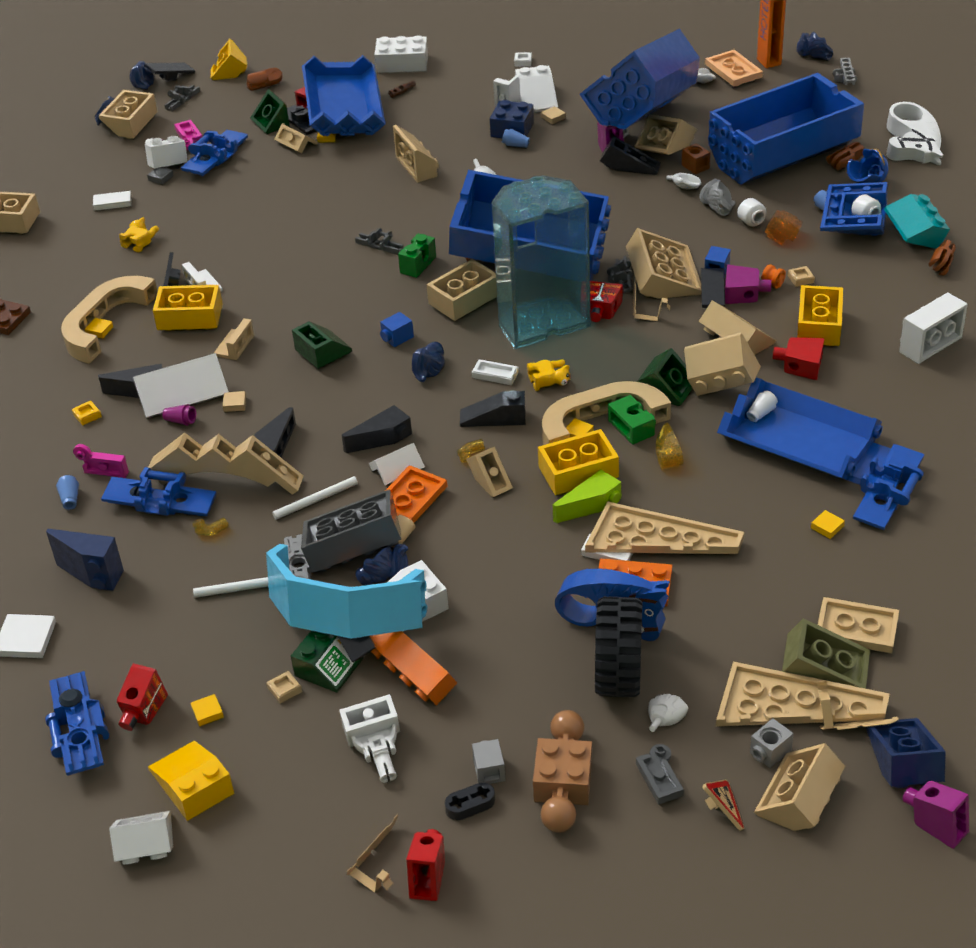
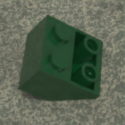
[292,321,352,369]

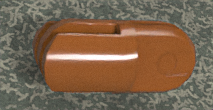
[247,68,283,91]
[826,142,865,171]
[929,240,956,276]

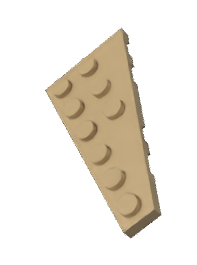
[585,502,744,554]
[716,662,890,726]

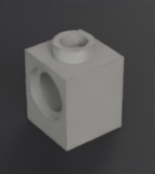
[750,718,794,768]
[472,739,505,784]

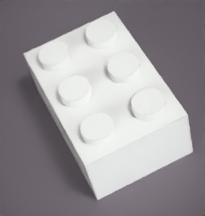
[375,35,428,73]
[899,293,968,364]

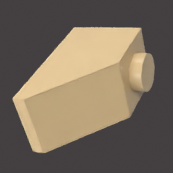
[466,447,513,497]

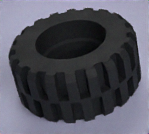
[595,597,642,697]

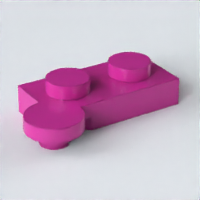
[174,120,203,150]
[73,444,129,478]

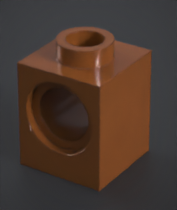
[682,143,711,175]

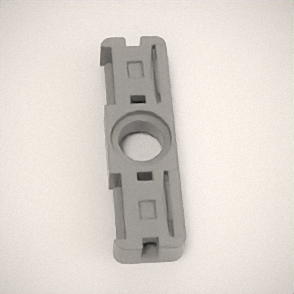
[284,534,312,580]

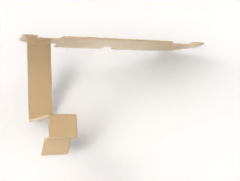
[633,277,670,321]
[817,681,899,730]
[347,814,398,893]

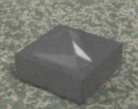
[147,167,174,185]

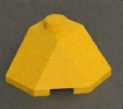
[211,39,247,80]

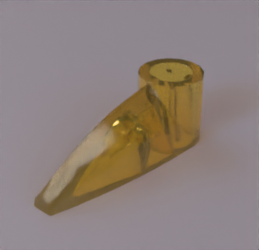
[656,422,684,469]

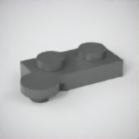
[636,744,684,805]

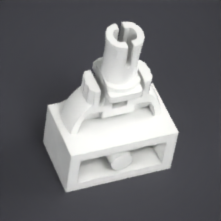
[145,136,188,168]
[339,694,400,783]

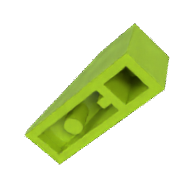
[553,469,622,523]

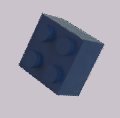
[489,100,534,138]

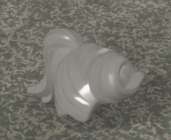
[699,179,735,216]

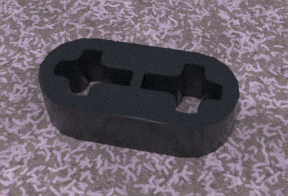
[445,783,495,821]

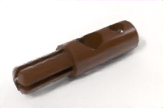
[388,80,416,98]

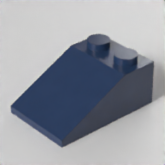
[46,528,124,591]
[866,718,946,788]

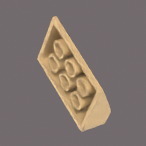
[626,228,701,299]

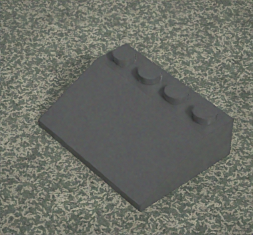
[301,489,401,573]

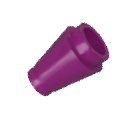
[162,404,197,426]

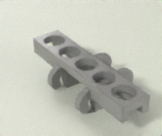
[833,58,857,85]

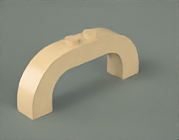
[61,276,158,364]
[542,381,671,445]

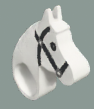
[886,102,943,165]

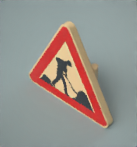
[702,780,744,831]

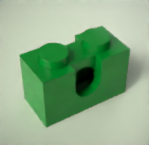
[398,233,436,278]
[608,395,656,445]

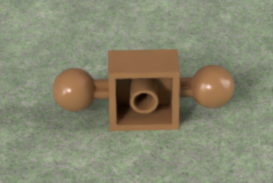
[533,710,592,833]

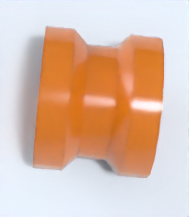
[761,264,786,289]

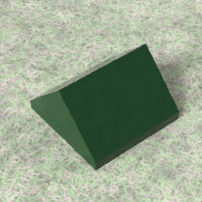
[250,89,290,134]

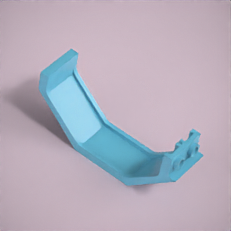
[266,544,427,639]

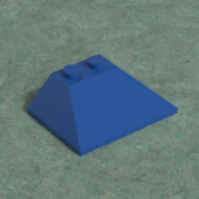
[820,182,888,236]

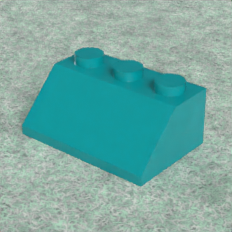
[884,194,950,248]

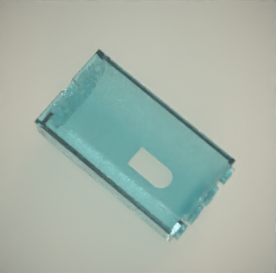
[492,175,591,349]

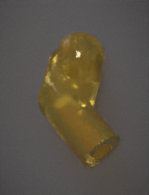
[457,439,485,463]
[192,517,229,536]

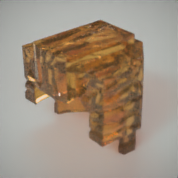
[764,210,803,245]

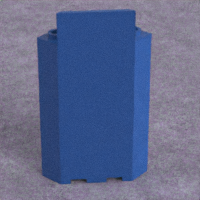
[302,55,385,136]
[717,377,891,485]

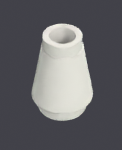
[746,391,778,422]

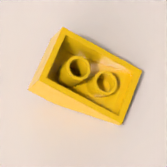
[148,741,234,821]

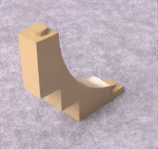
[149,433,303,495]

